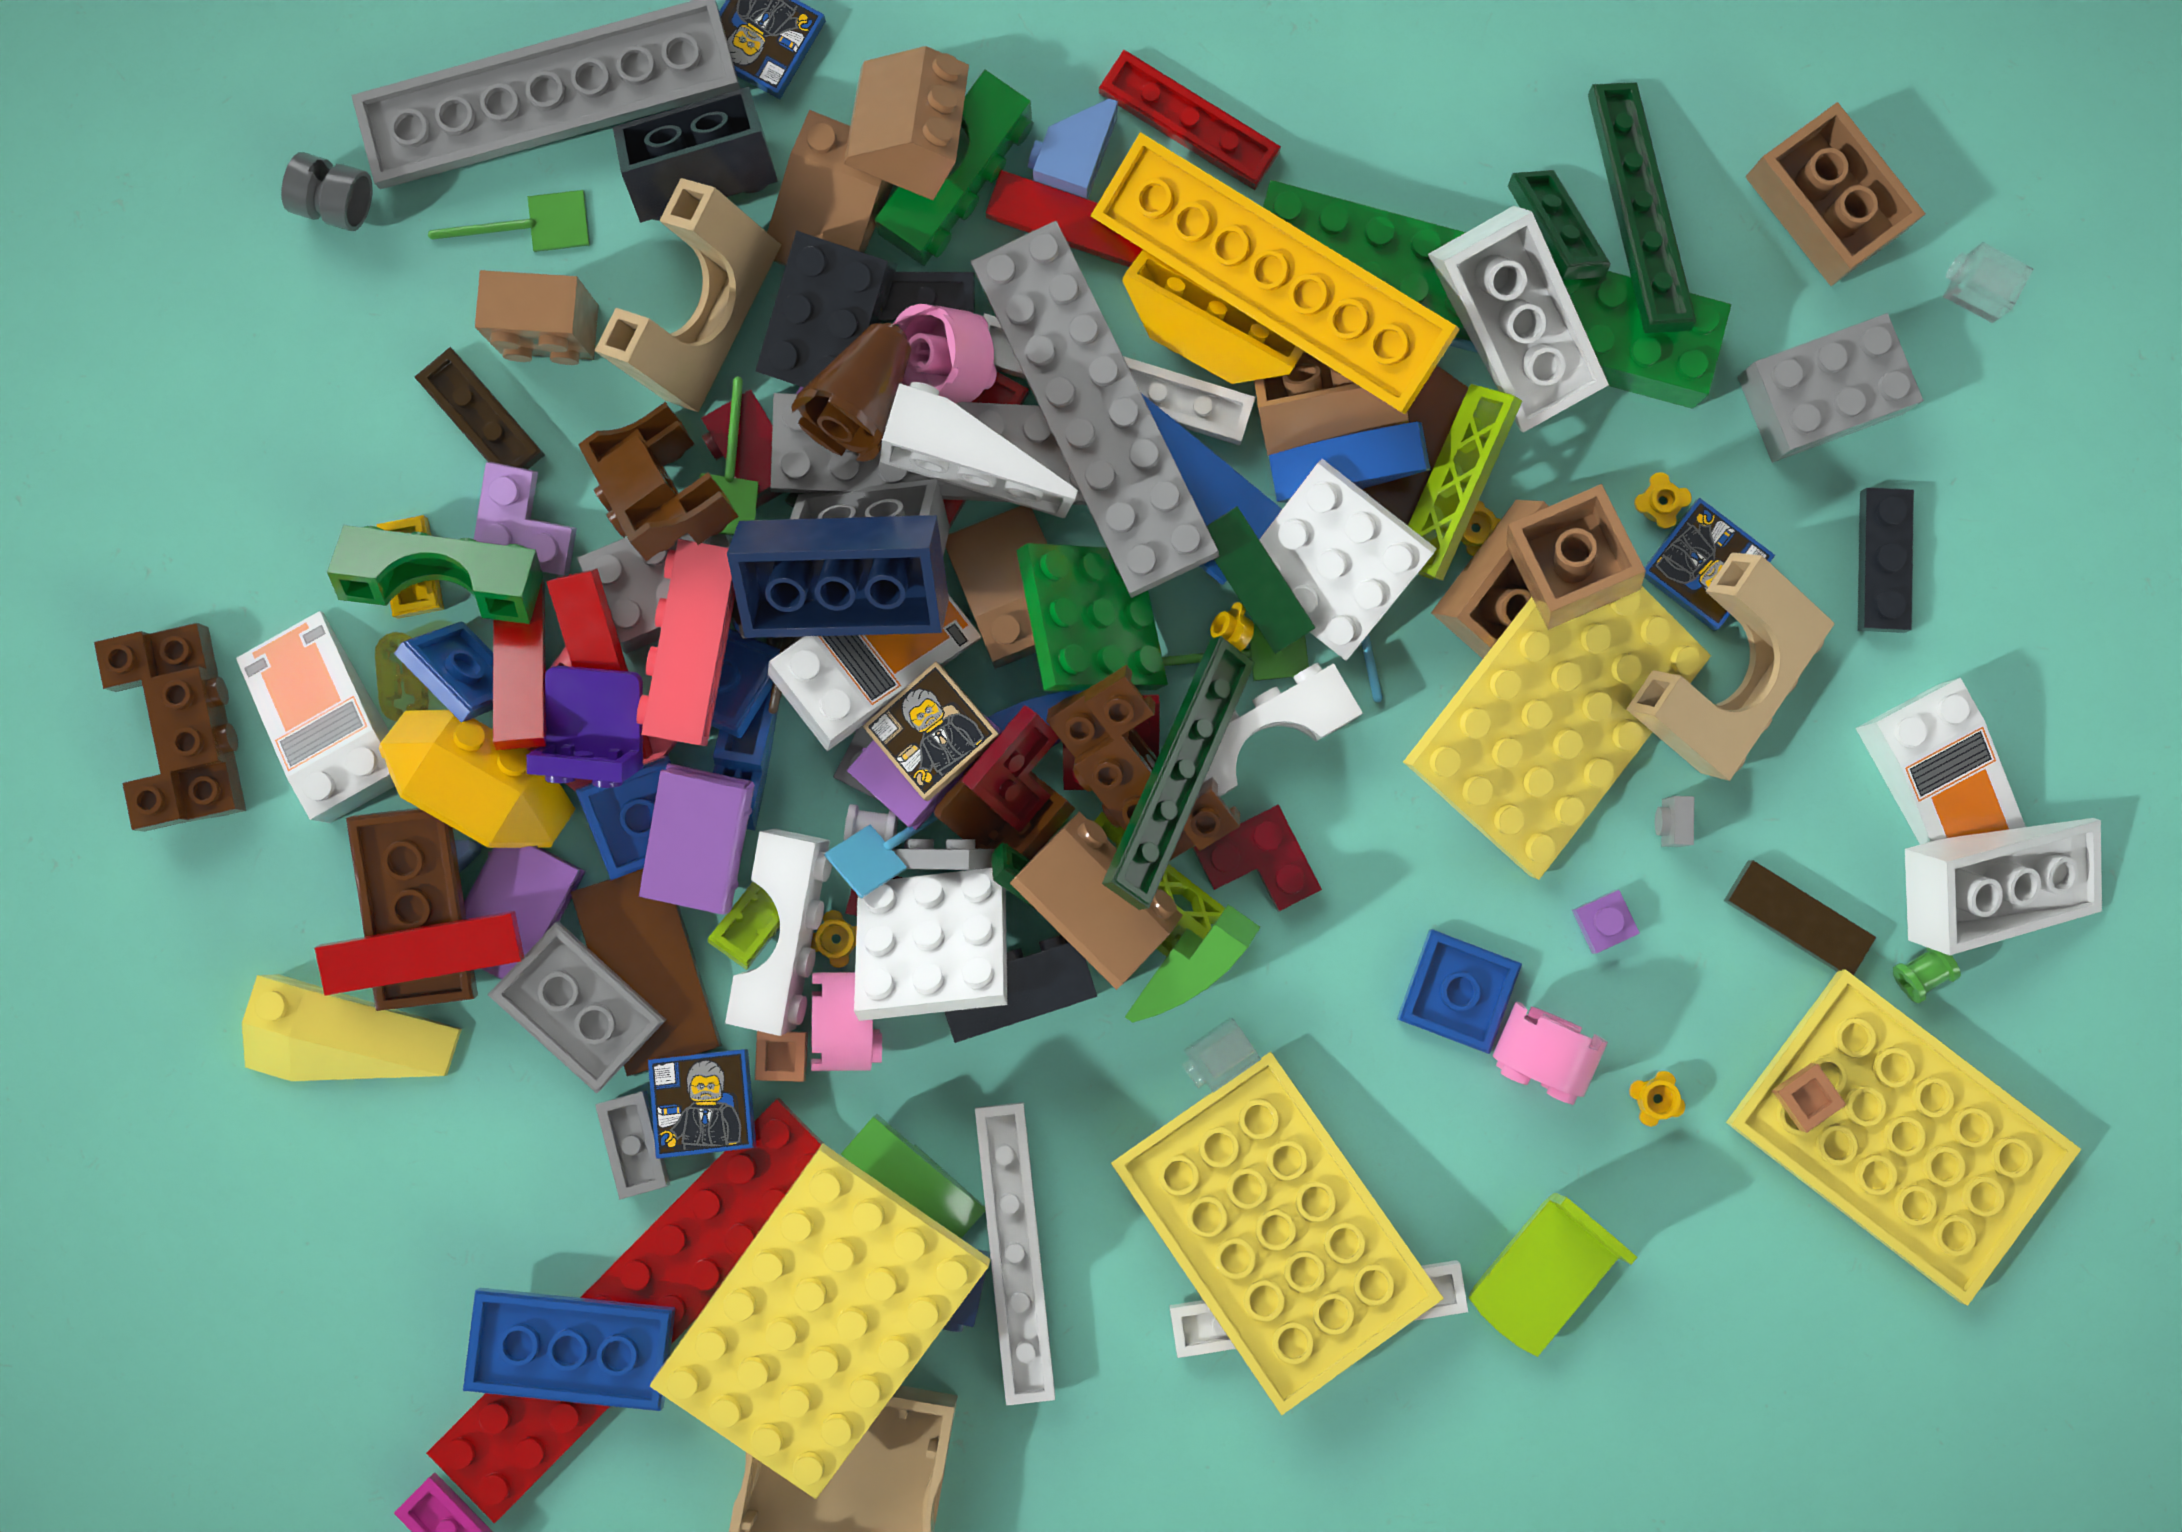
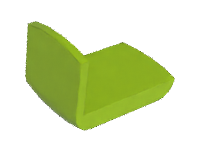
[1469,1193,1638,1357]

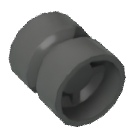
[281,152,373,231]

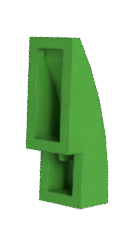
[1125,904,1260,1023]
[841,1114,986,1238]

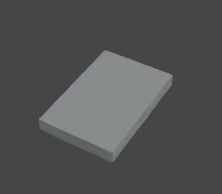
[488,921,666,1094]

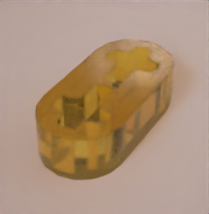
[375,632,429,722]

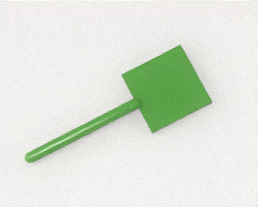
[428,190,590,252]
[699,376,758,536]
[1162,624,1309,681]

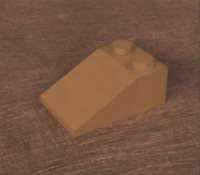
[767,110,894,266]
[945,506,1047,669]

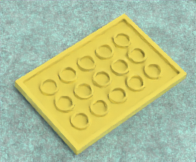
[1403,586,1711,880]
[1726,969,2081,1306]
[1111,1051,1444,1415]
[650,1144,990,1499]

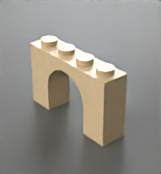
[594,178,781,412]
[1626,552,1835,781]

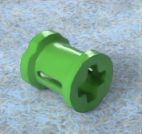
[1893,947,1961,1003]

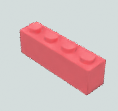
[636,539,736,746]

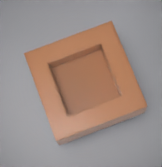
[755,1031,808,1082]
[1772,1063,1846,1133]

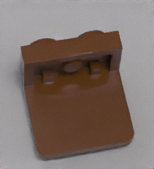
[934,752,1076,860]

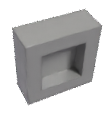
[1655,796,1694,847]

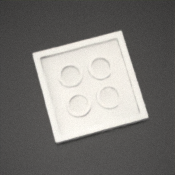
[1260,459,1437,661]
[854,868,1007,1021]

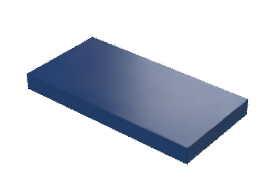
[1141,393,1282,585]
[463,1288,675,1411]

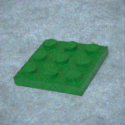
[1016,543,1168,691]

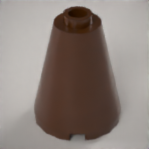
[791,323,912,462]

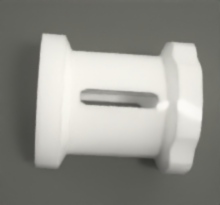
[844,804,898,849]

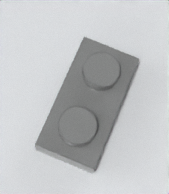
[892,839,994,870]
[595,1090,671,1200]

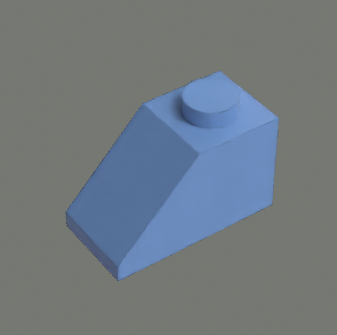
[1028,99,1118,199]

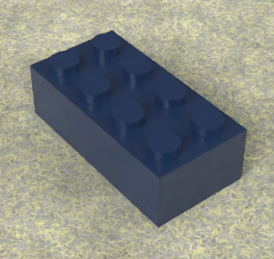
[727,515,949,638]

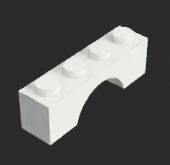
[1203,663,1363,797]
[725,829,832,1036]

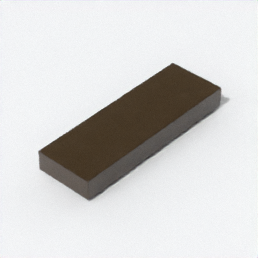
[415,347,545,470]
[1724,860,1876,975]

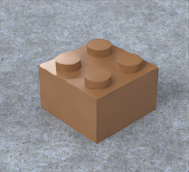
[475,270,599,365]
[1506,484,1646,630]

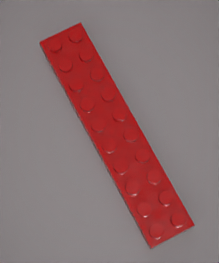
[426,1098,824,1524]

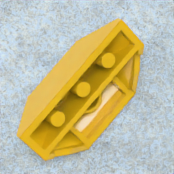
[1122,250,1304,384]
[378,710,575,848]

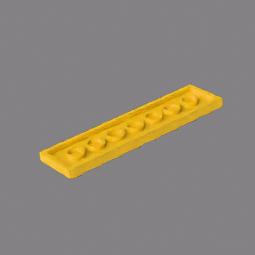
[1091,132,1460,414]

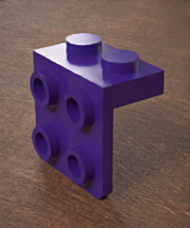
[527,666,643,788]

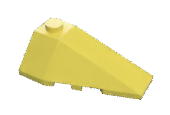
[242,974,462,1081]

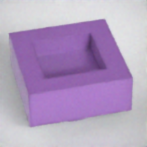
[1572,890,1640,954]

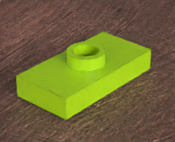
[708,881,780,970]

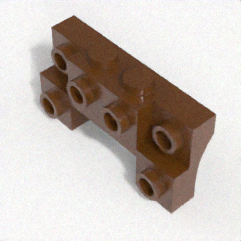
[578,402,739,561]
[94,623,246,832]
[1046,664,1240,861]

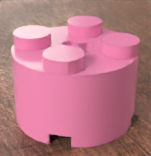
[893,304,997,403]
[811,972,882,1071]
[1492,1002,1608,1105]

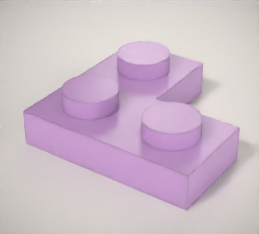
[474,462,577,576]

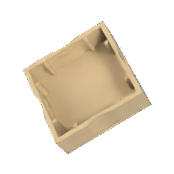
[729,1386,958,1532]

